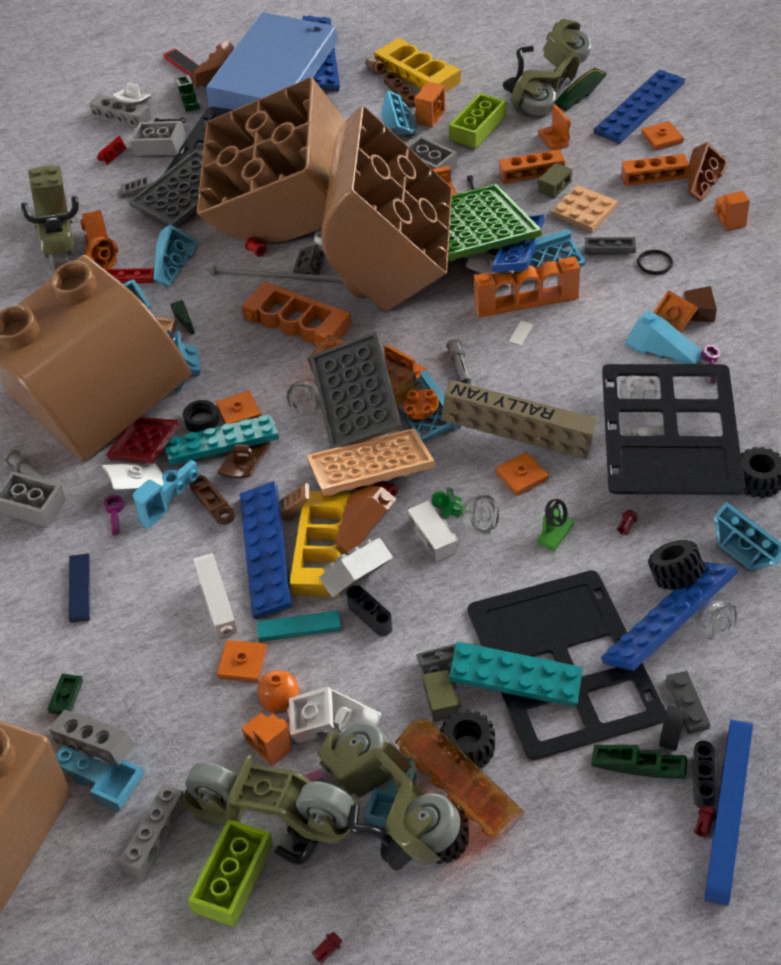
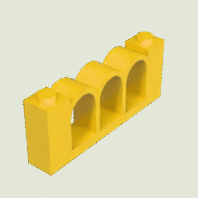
[374,37,461,92]
[290,491,351,597]

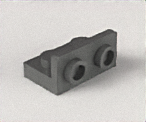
[293,244,325,275]
[416,643,456,675]

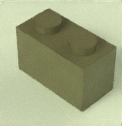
[537,163,572,199]
[423,670,462,722]

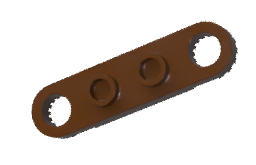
[384,72,418,108]
[189,474,235,525]

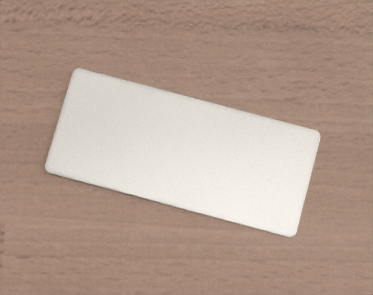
[509,321,534,345]

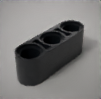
[346,585,393,636]
[692,740,717,809]

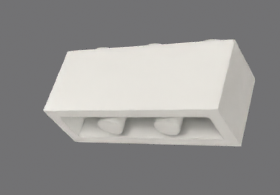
[408,501,458,562]

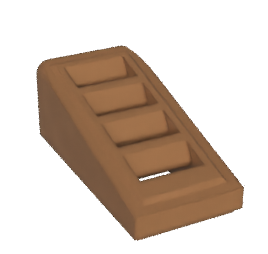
[279,483,309,521]

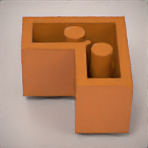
[713,191,750,231]
[80,210,108,244]
[241,712,292,766]

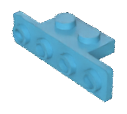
[171,331,201,391]

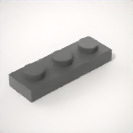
[585,237,636,254]
[666,671,710,734]

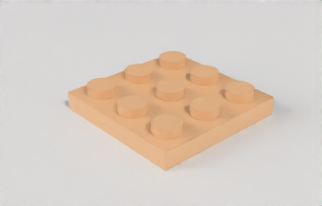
[551,185,618,233]

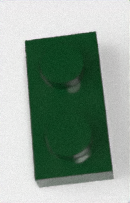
[47,673,83,715]

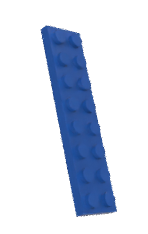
[302,15,340,91]
[594,69,685,144]
[492,215,545,273]
[239,481,293,620]
[601,562,738,670]

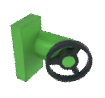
[537,499,574,552]

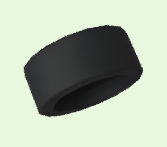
[183,400,219,433]
[659,705,686,751]

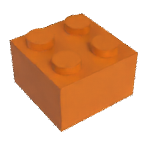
[414,81,446,127]

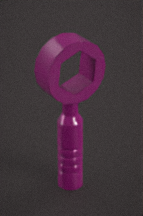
[701,344,720,383]
[104,495,124,535]

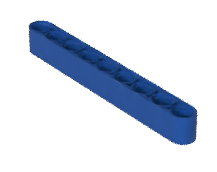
[704,719,753,906]

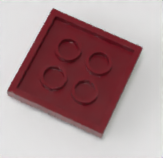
[106,417,180,464]

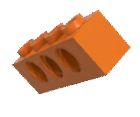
[499,149,565,184]
[621,154,689,186]

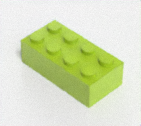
[449,93,506,149]
[188,819,273,928]

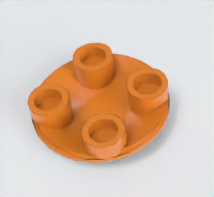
[403,389,439,420]

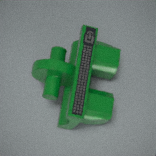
[431,487,463,519]

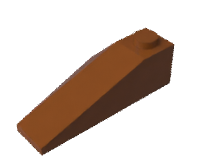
[193,39,234,87]
[688,142,728,201]
[335,486,396,555]

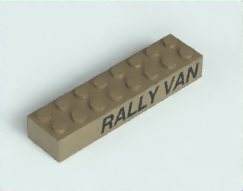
[441,380,598,459]

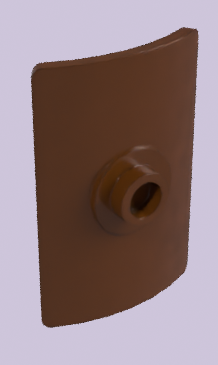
[217,442,271,478]

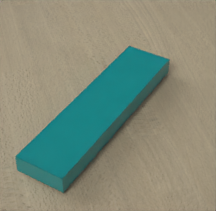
[257,610,341,642]

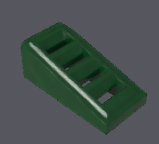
[170,300,195,335]

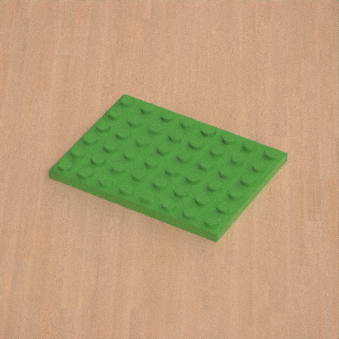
[448,184,542,262]

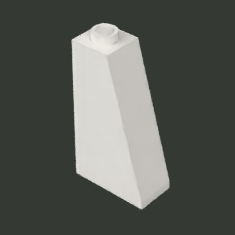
[193,553,237,638]

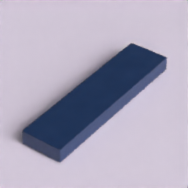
[68,553,90,623]

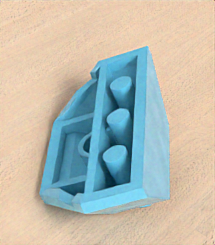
[381,90,417,136]
[714,501,781,571]

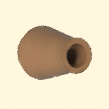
[365,58,385,74]

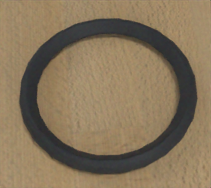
[637,249,673,275]

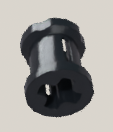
[287,826,309,852]

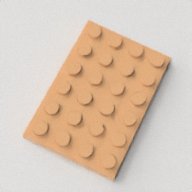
[307,428,435,496]

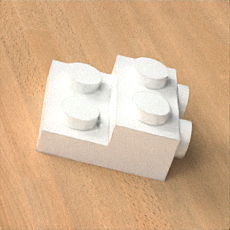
[287,687,334,743]

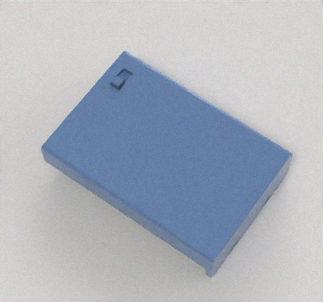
[205,12,338,110]

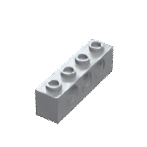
[89,94,151,127]
[49,710,135,765]
[119,784,185,882]

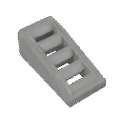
[121,175,152,197]

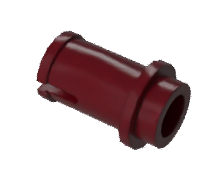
[617,509,638,535]
[694,806,717,838]
[311,932,342,964]

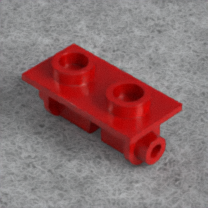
[97,135,127,165]

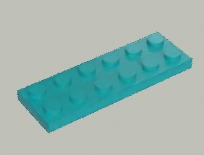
[165,415,279,466]
[449,641,583,707]

